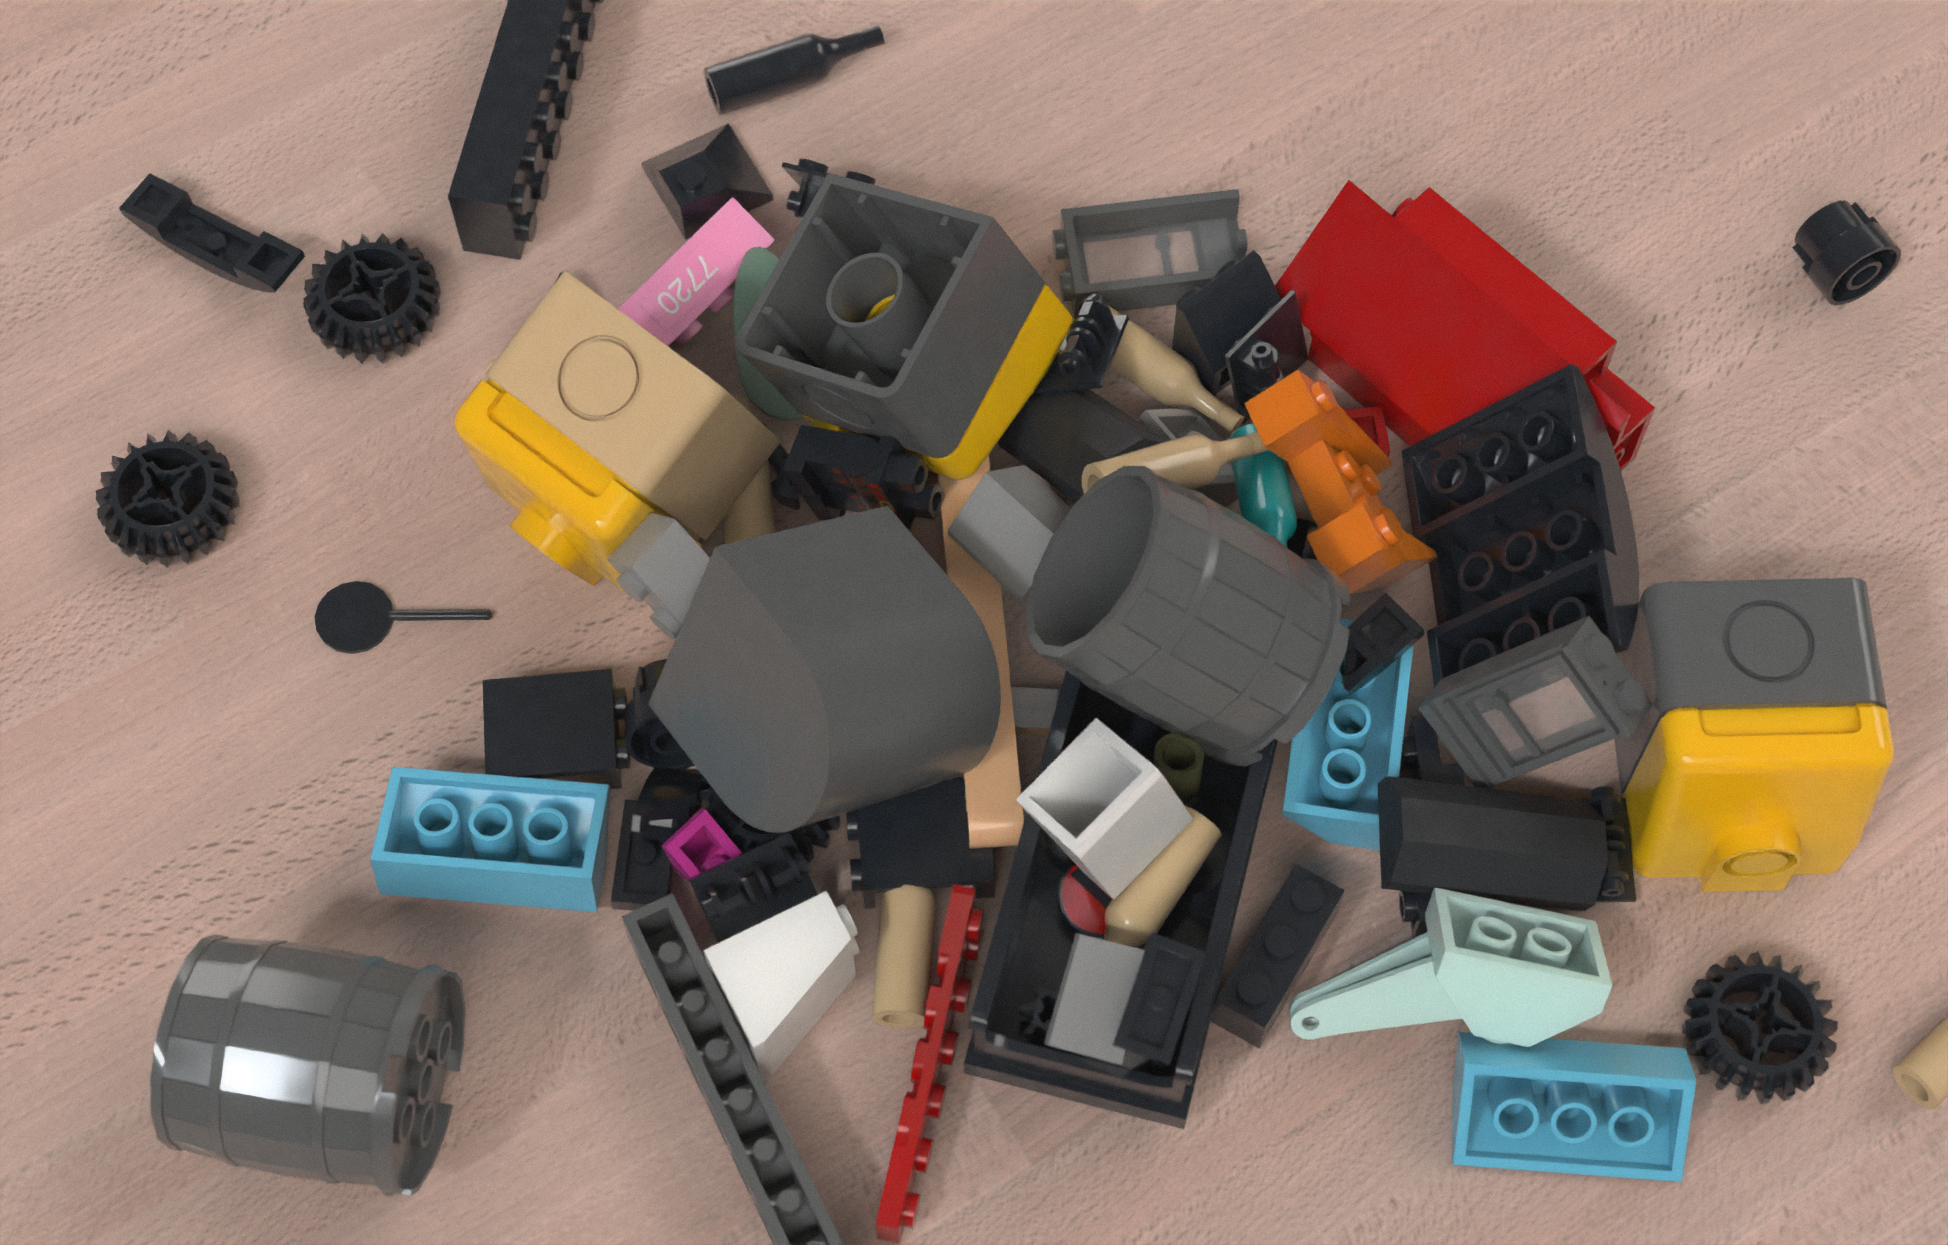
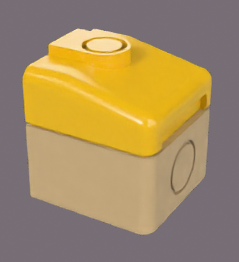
[454,270,781,603]

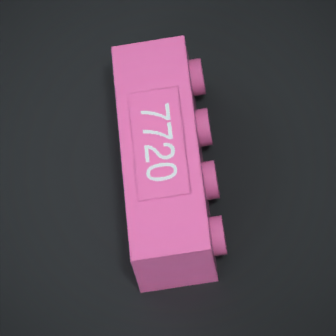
[618,197,775,347]

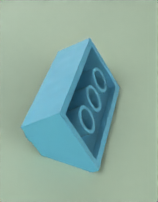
[1282,619,1414,851]
[370,767,610,912]
[1452,1032,1696,1182]

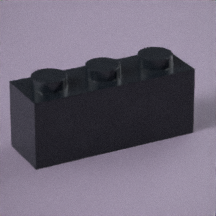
[1211,864,1345,1049]

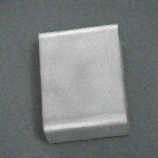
[1011,687,1061,736]

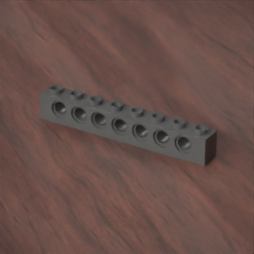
[622,893,843,1245]

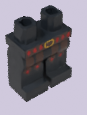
[783,425,945,530]

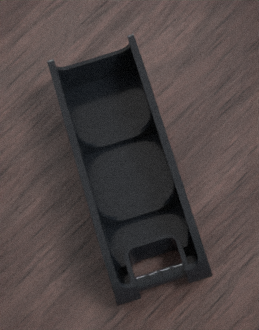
[964,518,1319,1129]

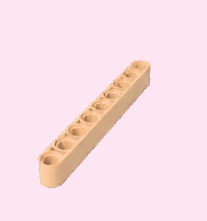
[937,455,1024,849]

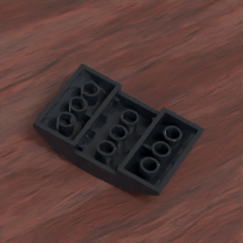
[1401,364,1639,714]

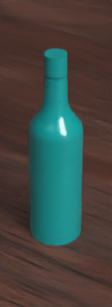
[1229,424,1297,547]

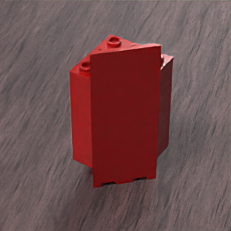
[1275,180,1655,471]

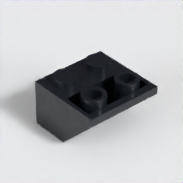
[1172,250,1282,396]

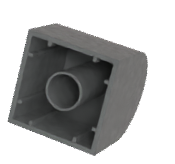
[648,506,1001,833]

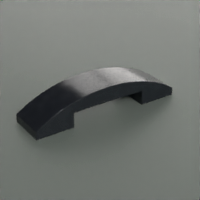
[119,173,305,293]

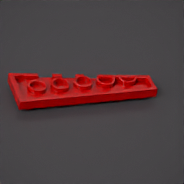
[875,884,984,1243]

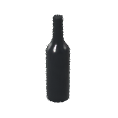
[703,25,885,115]

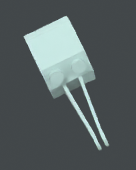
[1289,887,1613,1047]

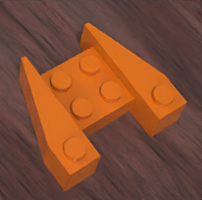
[1244,370,1438,594]

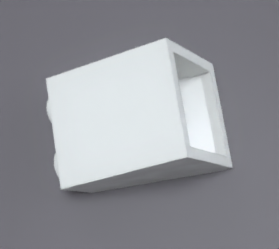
[1016,718,1193,900]
[704,891,860,1080]

